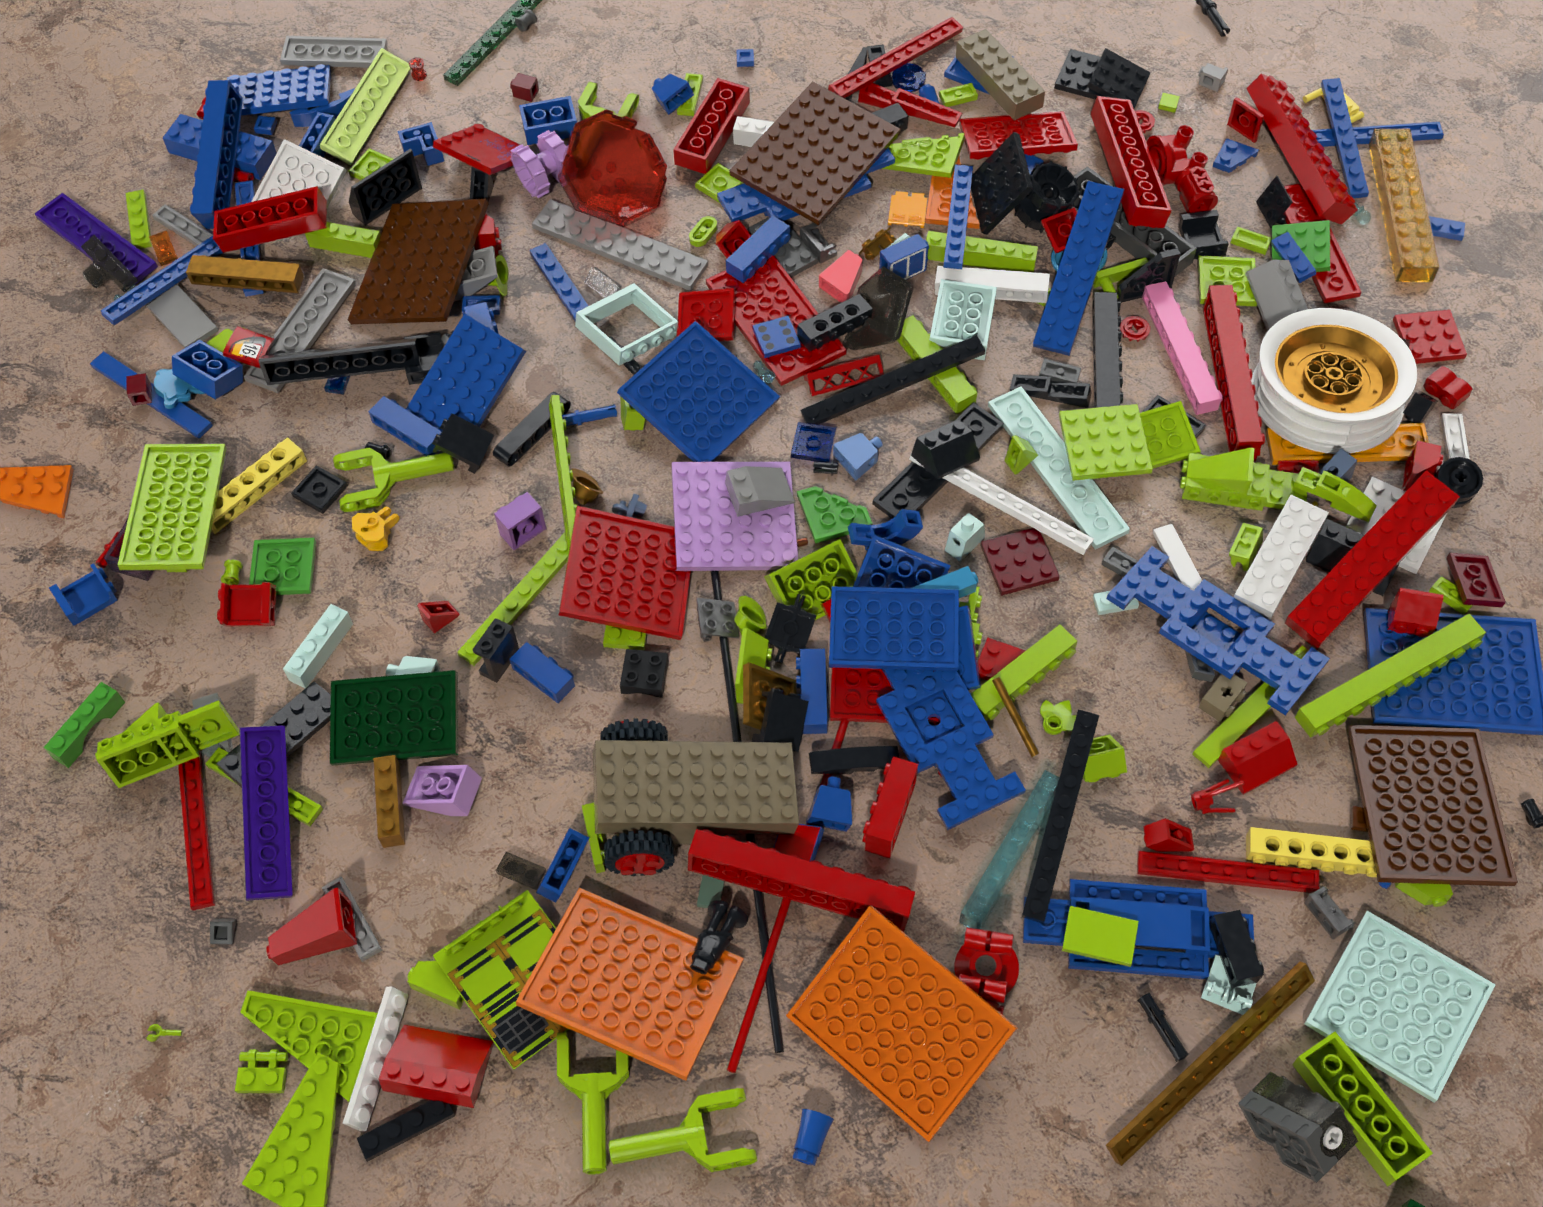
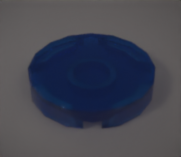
[892,63,926,92]

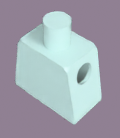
[945,513,985,562]
[386,656,441,676]

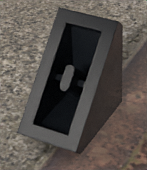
[470,167,494,203]

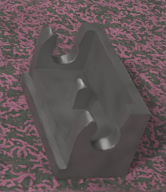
[800,223,837,264]
[1304,886,1355,939]

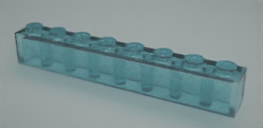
[959,770,1060,929]

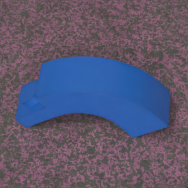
[848,509,923,551]

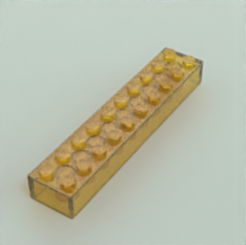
[1369,129,1439,282]

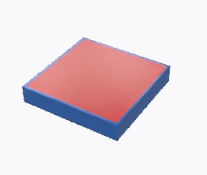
[773,824,824,861]

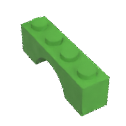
[43,682,125,768]

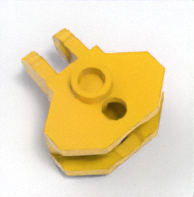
[352,506,400,551]

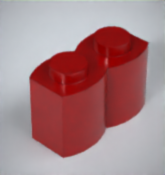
[1423,366,1473,410]

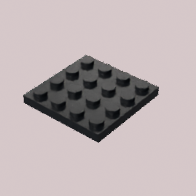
[971,132,1033,235]

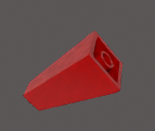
[266,887,357,965]

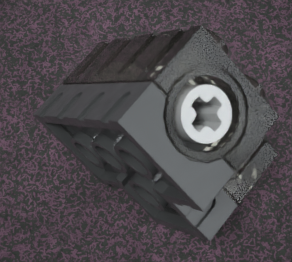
[1238,1072,1358,1183]

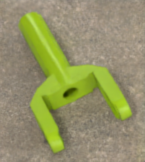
[571,81,639,169]
[333,448,455,512]
[557,1032,629,1175]
[609,1088,758,1172]

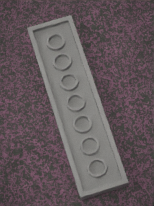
[244,268,356,393]

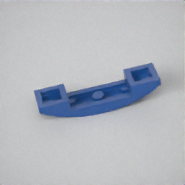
[289,88,355,127]

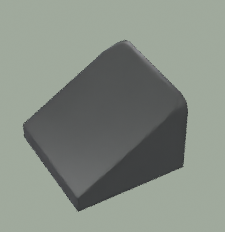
[210,919,237,944]

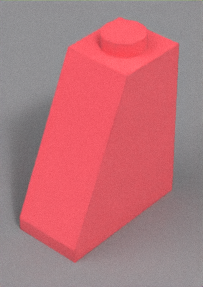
[819,250,863,303]

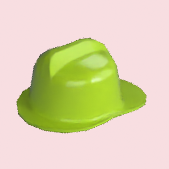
[487,255,509,296]
[734,596,767,635]

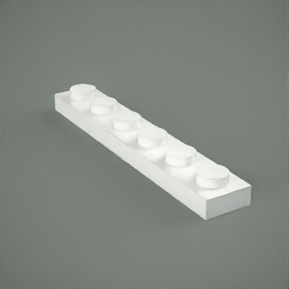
[342,986,409,1131]

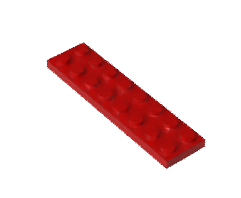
[1284,184,1362,303]

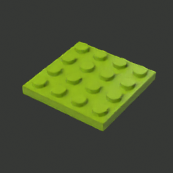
[1059,404,1153,481]

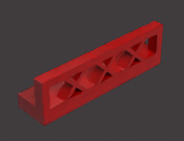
[803,354,884,396]

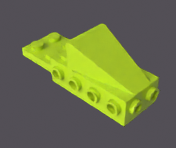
[1180,448,1307,511]
[95,700,239,788]

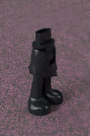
[690,900,748,975]

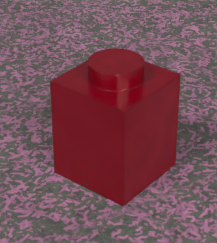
[510,73,539,102]
[126,373,152,406]

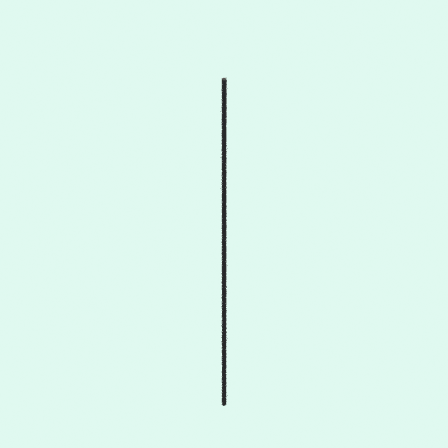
[710,571,784,1053]

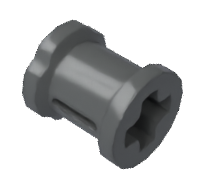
[515,9,537,32]

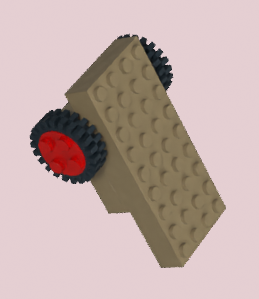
[593,718,799,876]

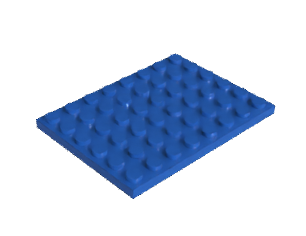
[1364,608,1543,735]

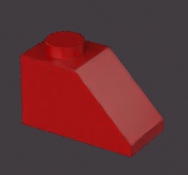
[1143,818,1194,852]

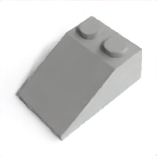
[454,246,498,301]
[725,466,795,517]

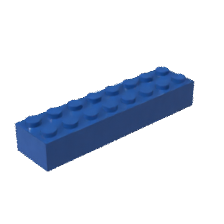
[190,80,243,229]

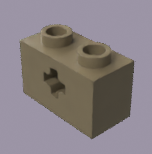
[1199,674,1247,722]

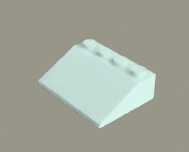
[930,279,997,360]

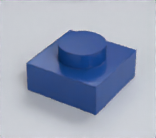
[736,49,754,67]
[254,116,277,135]

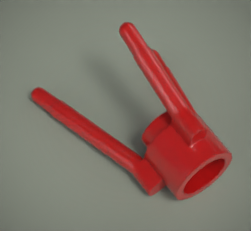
[1191,779,1245,814]

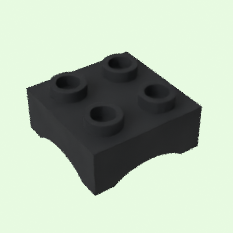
[620,649,669,698]

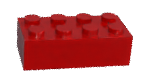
[862,756,918,859]

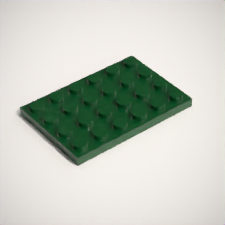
[330,670,458,766]

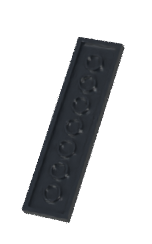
[872,402,1004,519]

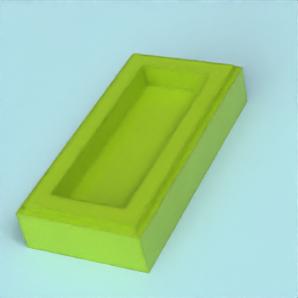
[1230,226,1272,255]

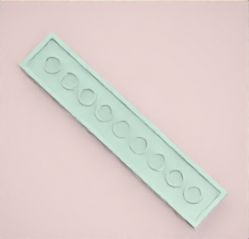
[988,387,1130,550]

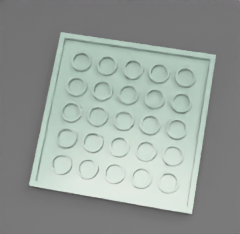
[1304,911,1495,1103]

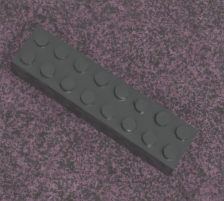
[1073,166,1197,276]

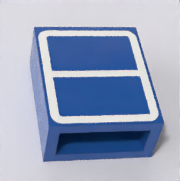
[879,234,929,288]

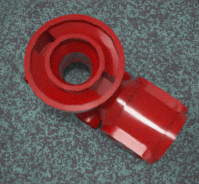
[1146,125,1218,214]
[954,927,1019,1015]

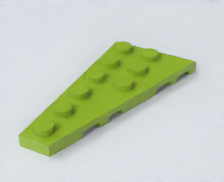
[881,133,965,178]

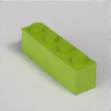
[305,222,381,258]

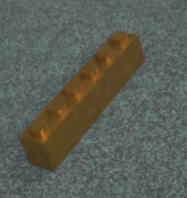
[186,255,304,293]

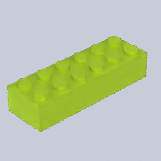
[1292,1031,1433,1187]

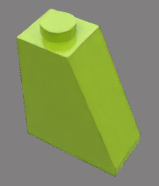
[407,961,464,1010]

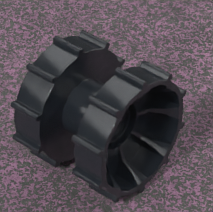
[1014,161,1081,233]

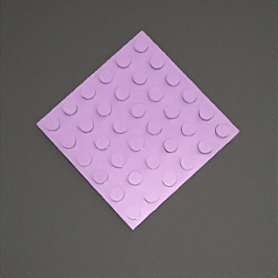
[671,462,798,571]

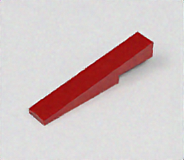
[858,83,962,127]

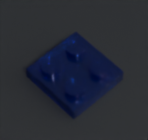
[791,422,836,462]

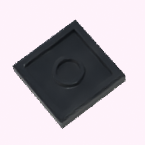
[291,465,348,514]

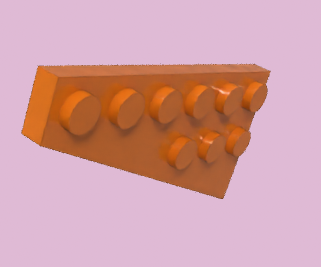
[925,138,980,229]
[0,465,74,518]

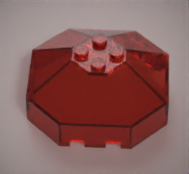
[557,109,667,228]

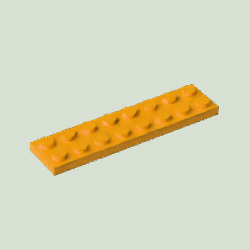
[1266,423,1429,465]

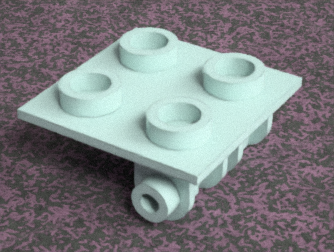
[1201,955,1257,1015]

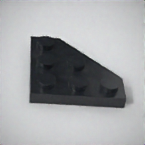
[1117,248,1181,303]

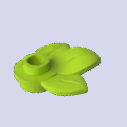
[1040,700,1076,735]

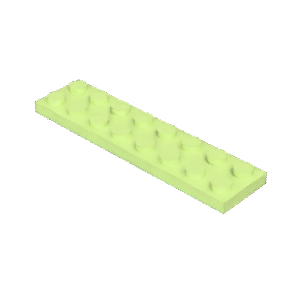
[320,48,412,166]

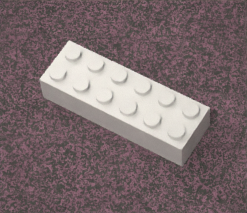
[1234,495,1329,620]

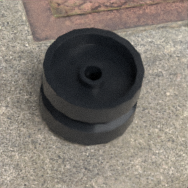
[1434,457,1484,508]

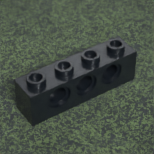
[797,294,873,352]

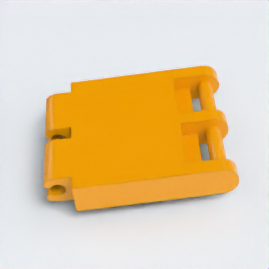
[888,191,928,229]

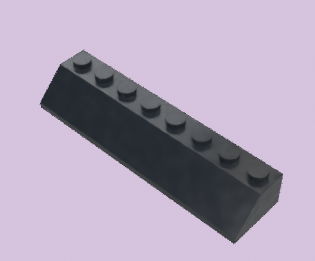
[259,338,421,385]

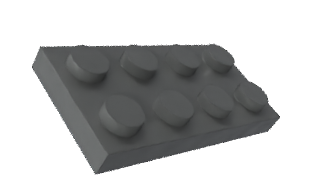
[747,217,818,278]

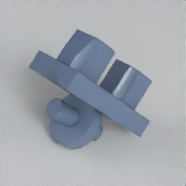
[612,494,647,518]

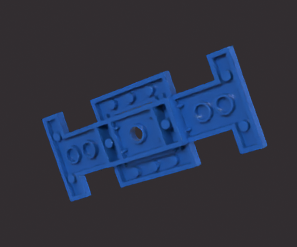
[876,669,1026,830]

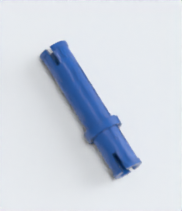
[562,404,617,426]

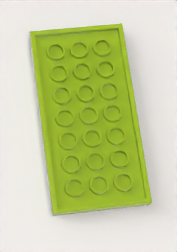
[118,444,226,570]

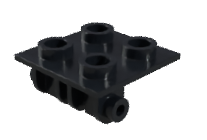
[1256,175,1293,228]

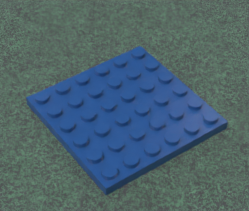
[617,321,780,462]

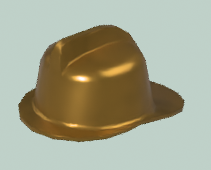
[571,469,604,505]

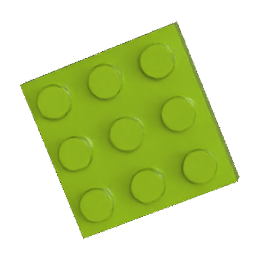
[1198,256,1257,307]
[1140,401,1201,469]

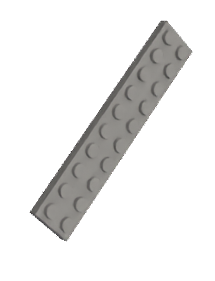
[532,199,708,291]

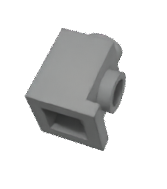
[1198,63,1228,92]

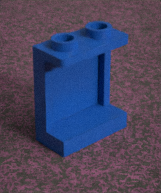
[49,563,118,626]

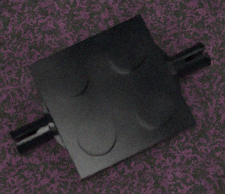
[765,594,817,663]

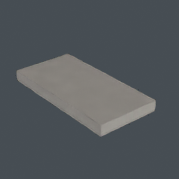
[146,284,219,348]

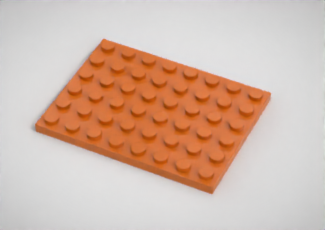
[516,887,744,1081]
[786,906,1018,1142]

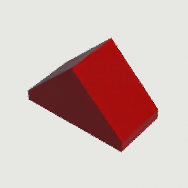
[417,601,460,634]

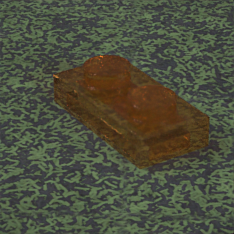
[149,230,178,266]

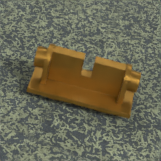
[858,227,896,260]

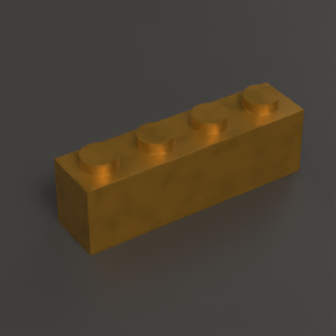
[373,755,405,848]

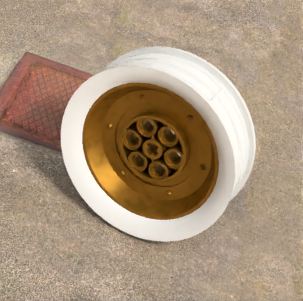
[1251,308,1417,454]

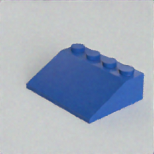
[853,535,951,588]

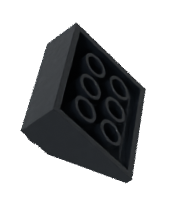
[349,149,422,226]

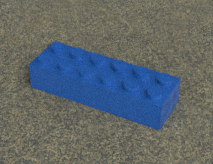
[163,114,277,180]

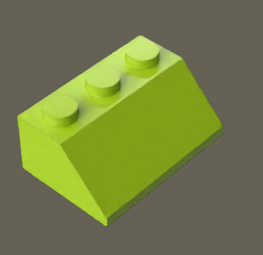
[735,628,773,704]

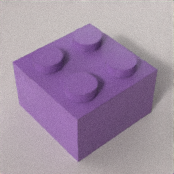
[494,492,546,550]

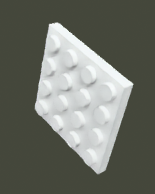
[252,139,347,208]
[1346,477,1447,574]

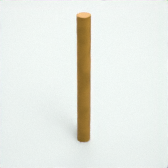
[992,677,1039,757]

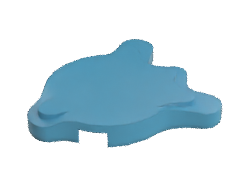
[154,369,205,409]

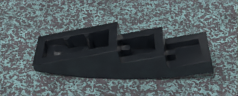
[809,746,899,774]

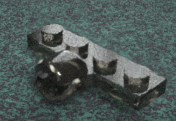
[81,235,139,293]

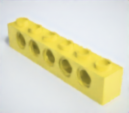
[211,437,307,534]
[1246,827,1377,877]

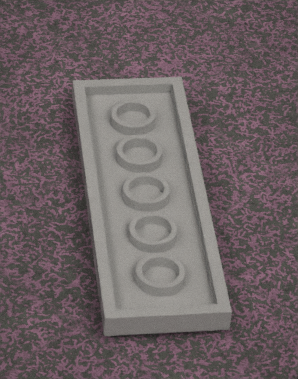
[280,36,388,68]

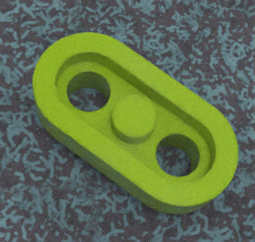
[689,216,717,247]

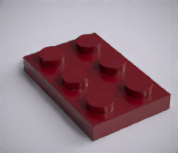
[1446,552,1506,608]

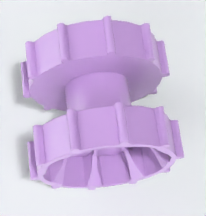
[510,130,577,198]

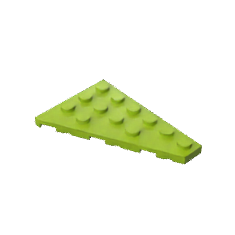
[240,990,378,1102]
[242,1052,341,1207]

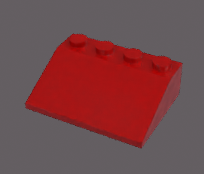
[378,1025,494,1108]

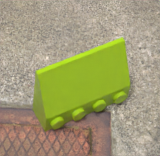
[764,539,858,620]

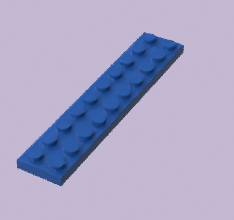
[1033,181,1124,356]

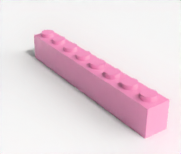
[1142,281,1222,415]

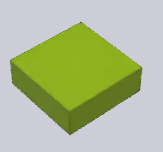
[1158,93,1180,113]

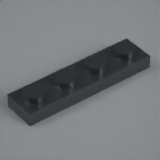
[357,1100,455,1162]

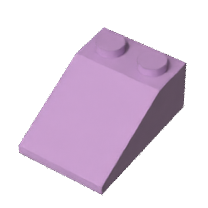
[402,765,482,816]

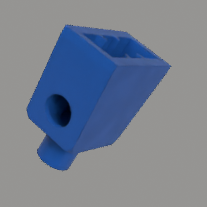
[652,74,694,115]
[806,777,852,832]

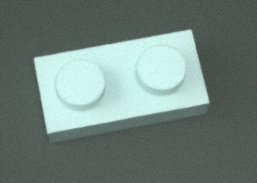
[1093,591,1139,615]

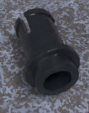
[365,442,391,459]
[813,460,838,476]
[1521,799,1543,829]

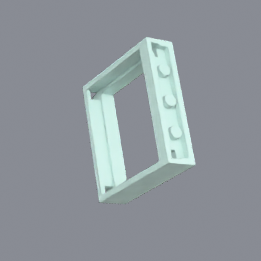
[575,283,678,366]

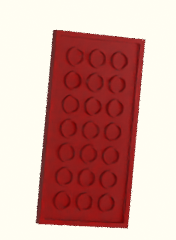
[706,255,846,386]

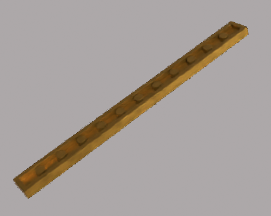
[1106,961,1315,1166]

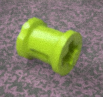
[221,559,243,585]

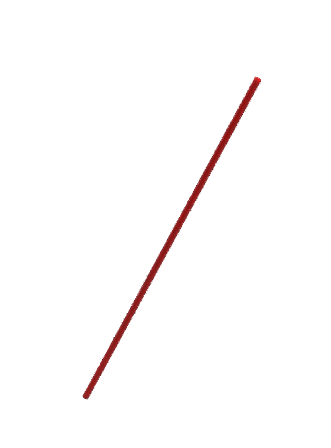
[727,720,849,1073]

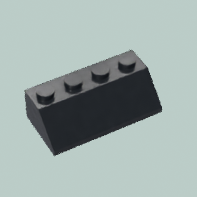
[1306,519,1400,596]

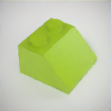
[1083,734,1127,783]

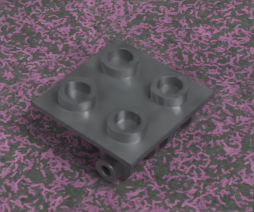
[696,598,739,642]

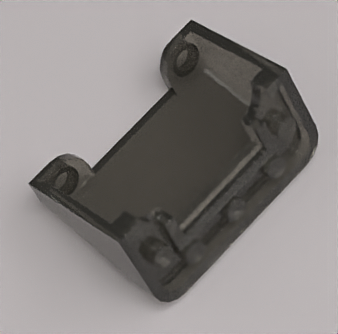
[843,266,912,350]

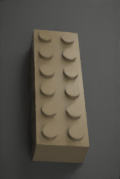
[956,29,1045,120]

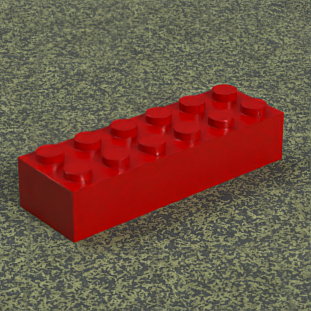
[673,78,750,174]
[213,186,327,253]

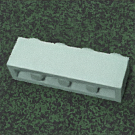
[283,604,353,688]

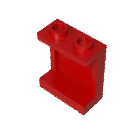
[217,582,276,627]

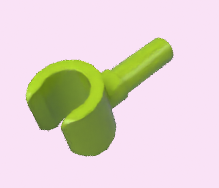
[146,1024,182,1042]

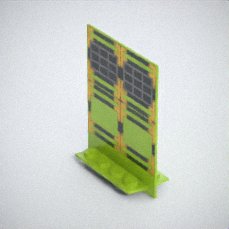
[433,890,569,1070]

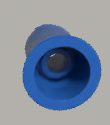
[793,1109,834,1166]

